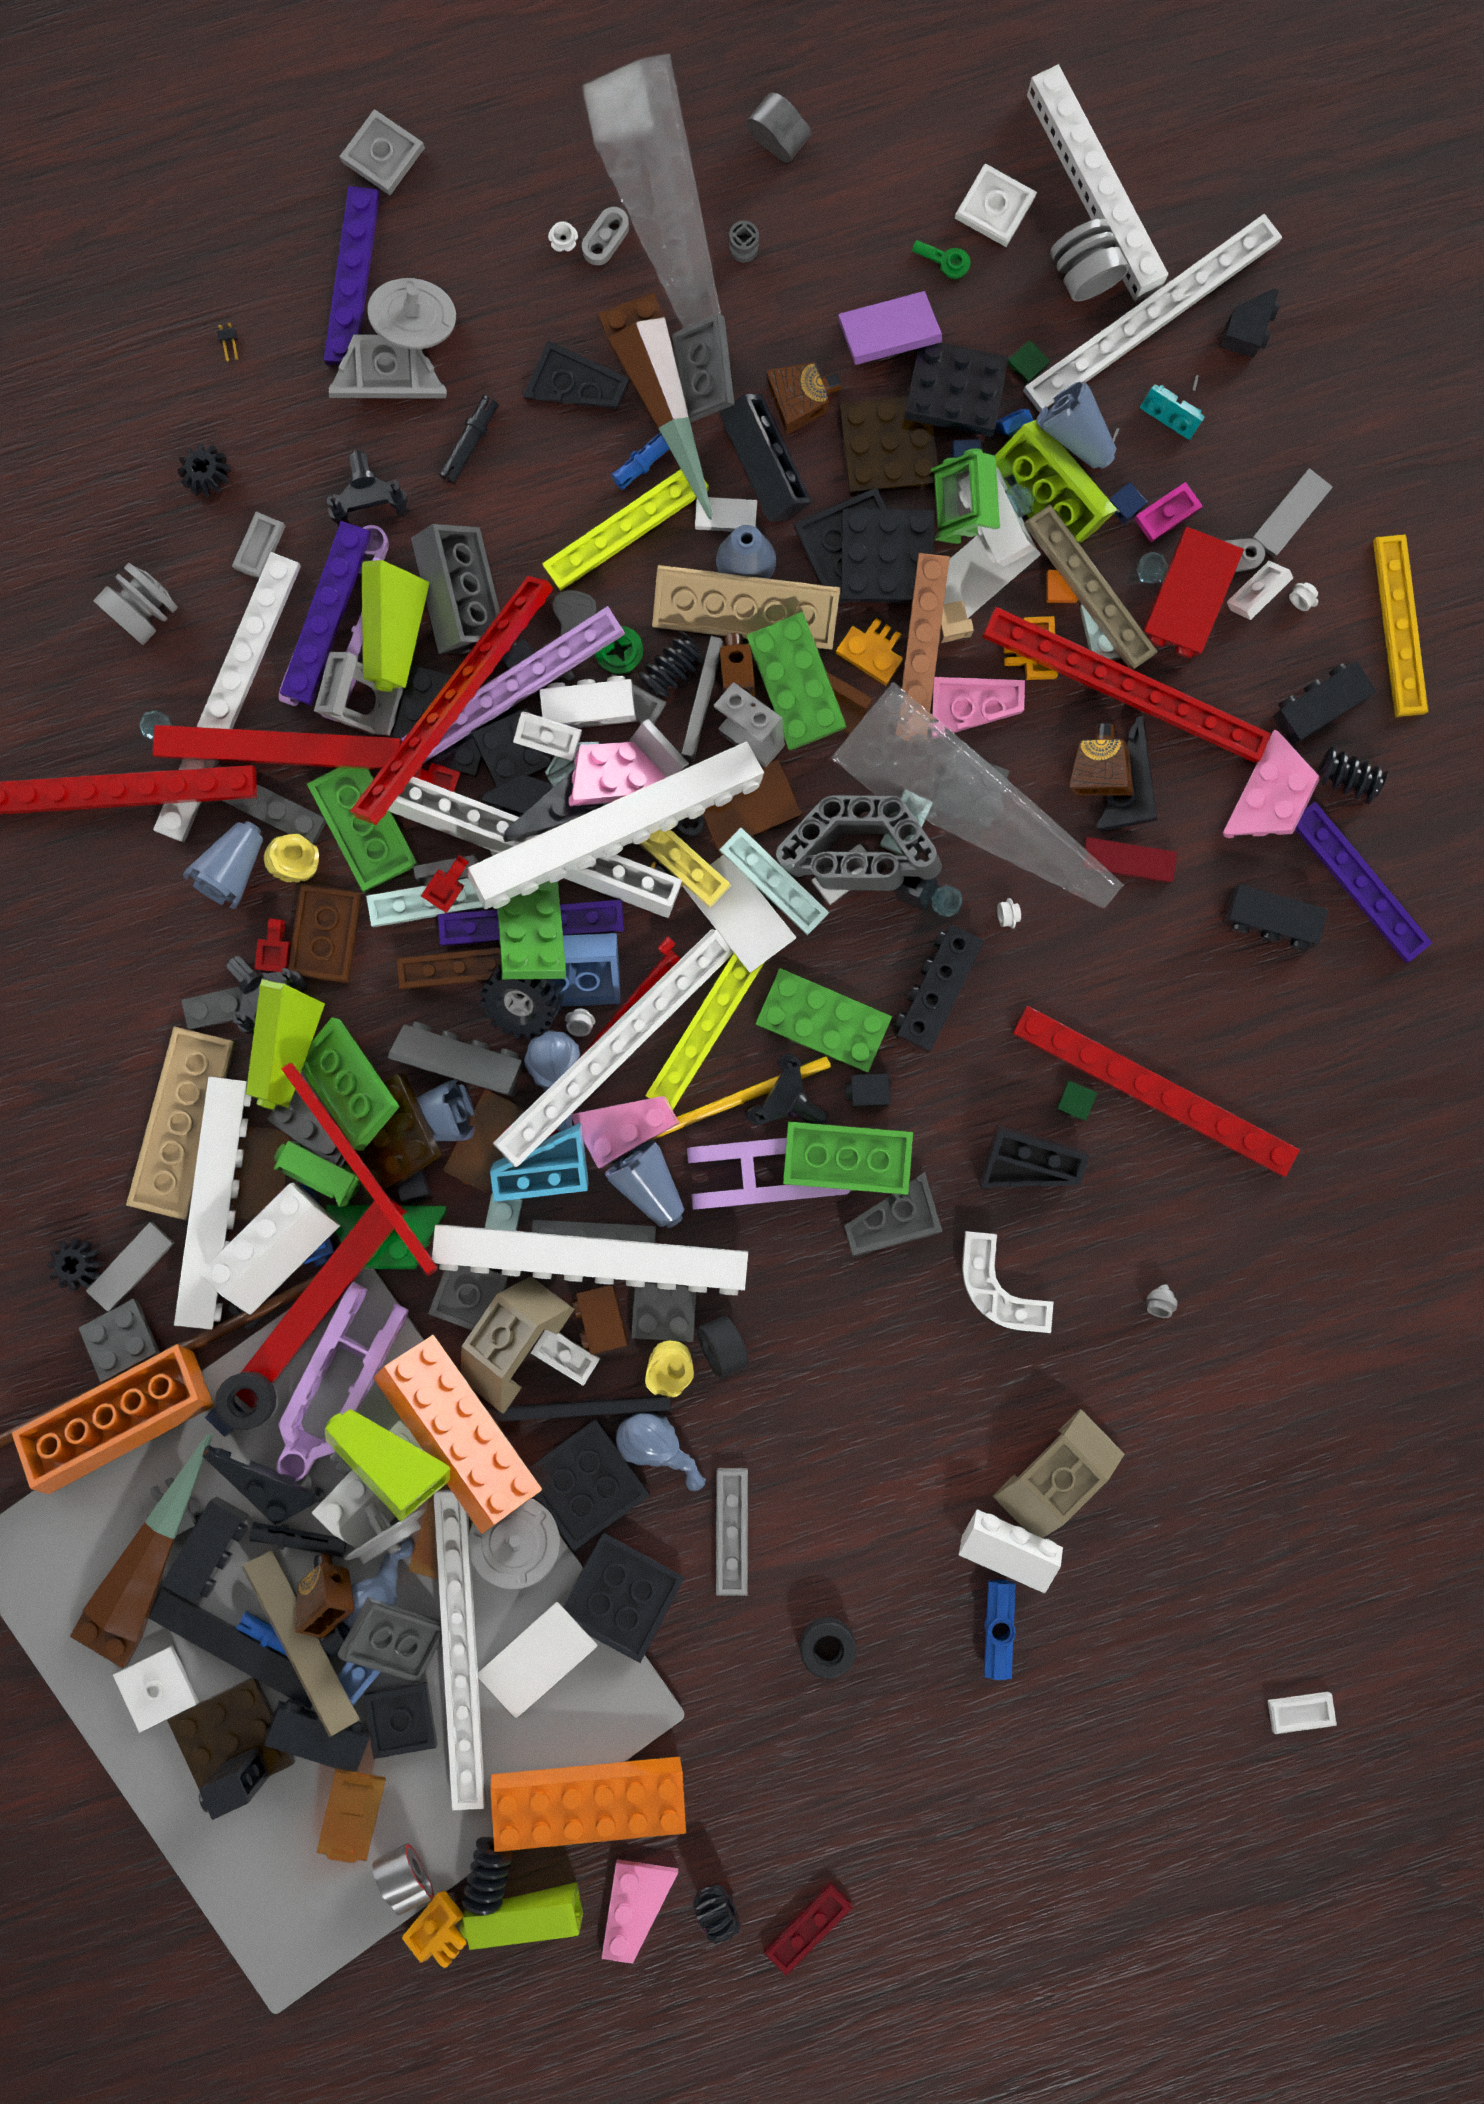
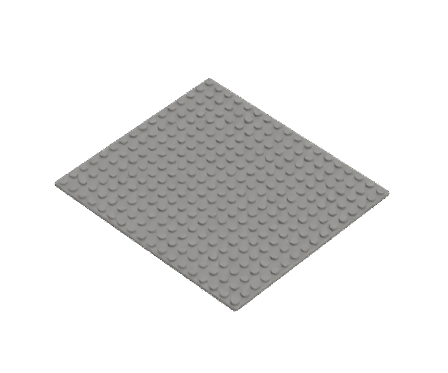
[0,1269,684,2014]

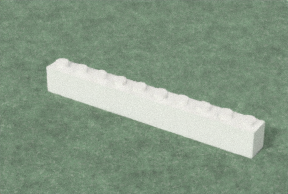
[468,741,764,910]
[387,777,682,918]
[432,1224,748,1295]

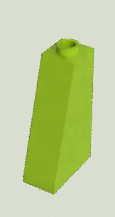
[362,560,430,692]
[246,979,325,1110]
[325,1408,451,1522]
[459,1882,583,1950]

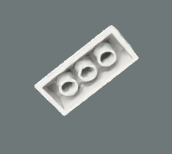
[199,1182,341,1315]
[312,1419,423,1548]

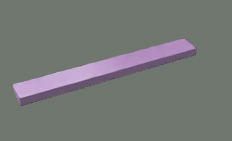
[401,606,625,763]

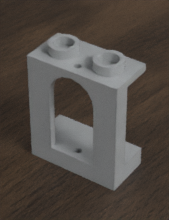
[314,652,403,736]
[714,682,785,768]

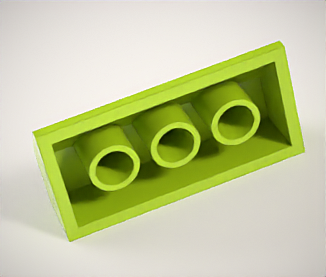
[995,420,1117,544]

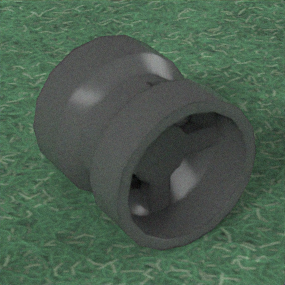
[729,220,759,263]

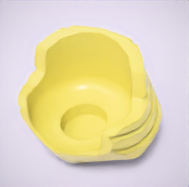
[264,834,319,883]
[645,1340,694,1397]

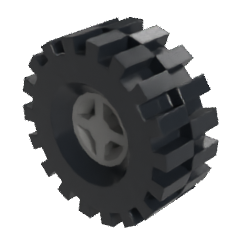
[480,963,564,1039]

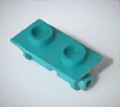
[1140,384,1205,440]

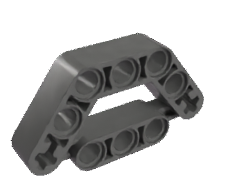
[776,795,942,891]

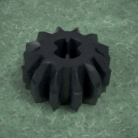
[177,443,231,498]
[47,1238,103,1291]
[693,1884,741,1944]

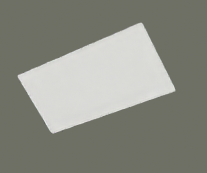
[944,534,1041,618]
[683,855,796,972]
[478,1602,598,1718]

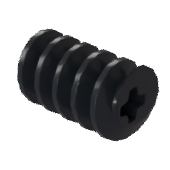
[638,631,704,698]
[1317,746,1388,805]
[462,1837,514,1914]

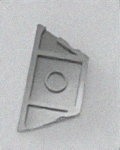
[329,335,447,398]

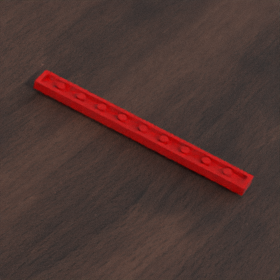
[350,576,554,825]
[982,607,1271,763]
[0,765,257,815]
[1012,1006,1300,1177]

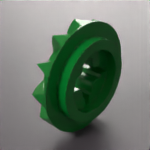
[595,626,643,675]

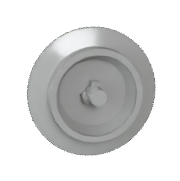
[368,278,456,349]
[469,1499,560,1589]
[344,1503,426,1565]

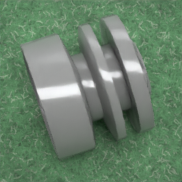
[1050,219,1130,301]
[93,563,178,645]

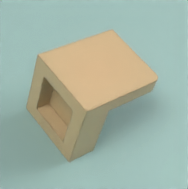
[940,601,974,643]

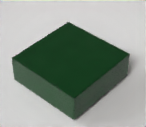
[1007,340,1050,385]
[1056,1081,1097,1121]

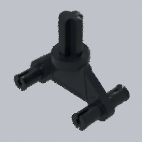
[327,450,409,527]
[227,955,308,1035]
[745,1053,828,1125]

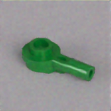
[912,240,971,279]

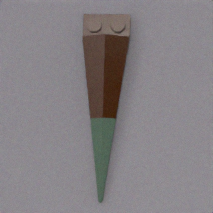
[598,293,713,520]
[70,1433,213,1668]

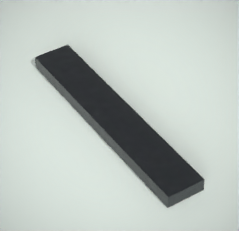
[485,1395,671,1422]
[148,1587,313,1709]

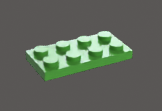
[746,612,847,750]
[307,767,419,893]
[497,881,566,980]
[755,968,892,1073]
[302,1018,399,1151]
[783,1122,913,1195]

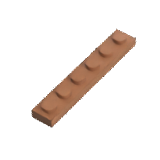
[895,553,950,742]

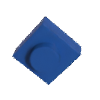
[995,409,1033,437]

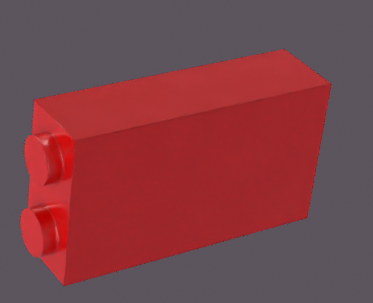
[1142,527,1244,658]

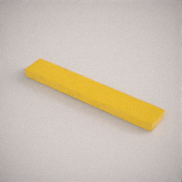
[1373,534,1428,717]

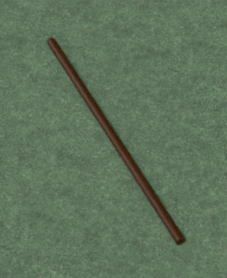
[0,1275,316,1448]

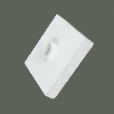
[955,164,1037,247]
[113,1645,199,1733]

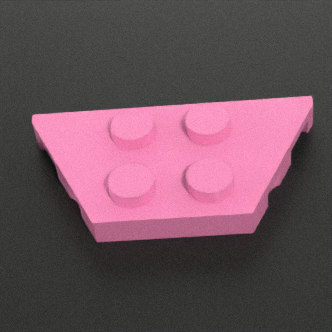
[1223,730,1319,838]
[569,742,666,806]

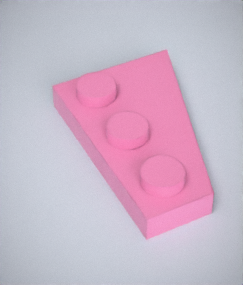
[931,677,1025,739]
[571,1096,679,1168]
[602,1859,679,1964]

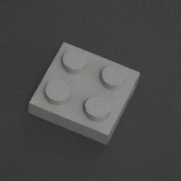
[339,109,425,195]

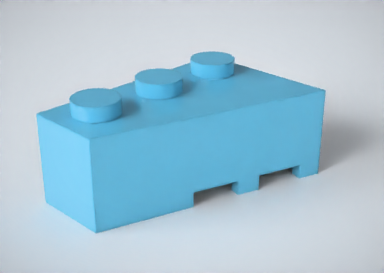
[490,1122,589,1202]

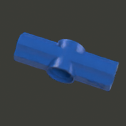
[984,1579,1016,1680]

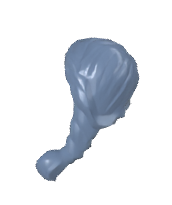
[524,1030,580,1132]
[616,1411,706,1491]
[343,1537,415,1629]

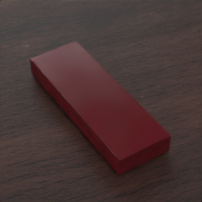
[1081,837,1177,883]
[764,1882,853,1976]

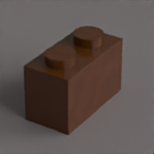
[572,1284,629,1355]

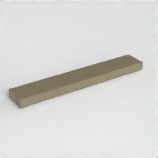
[1024,505,1158,670]
[242,1550,360,1738]

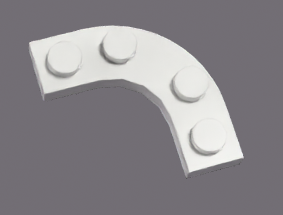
[962,1231,1053,1333]

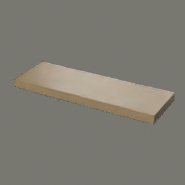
[652,565,840,650]
[126,1026,235,1220]

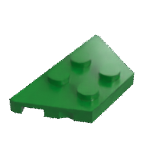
[327,1205,447,1269]

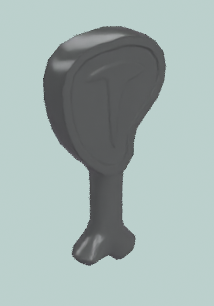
[553,591,597,681]

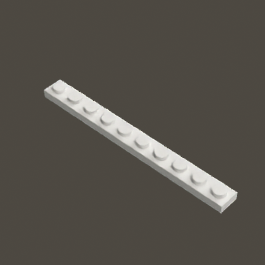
[1023,214,1282,412]
[153,552,301,843]
[493,929,734,1167]
[434,1490,485,1810]

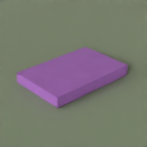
[838,291,942,365]

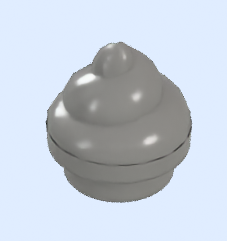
[1146,1284,1178,1318]

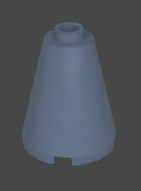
[1037,382,1116,469]
[716,525,776,579]
[183,821,263,909]
[416,1079,475,1141]
[605,1140,685,1228]

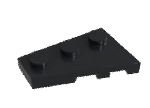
[523,341,631,409]

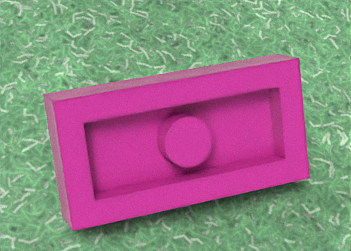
[1134,482,1203,543]

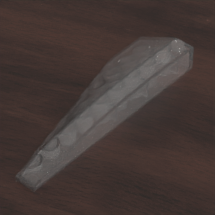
[583,53,721,329]
[831,682,1124,909]

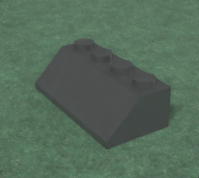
[411,524,500,655]
[388,1021,525,1097]

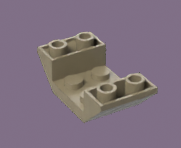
[461,1276,574,1413]
[993,1409,1125,1538]

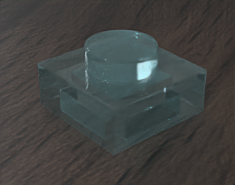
[1005,484,1035,518]

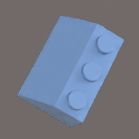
[554,933,620,1006]

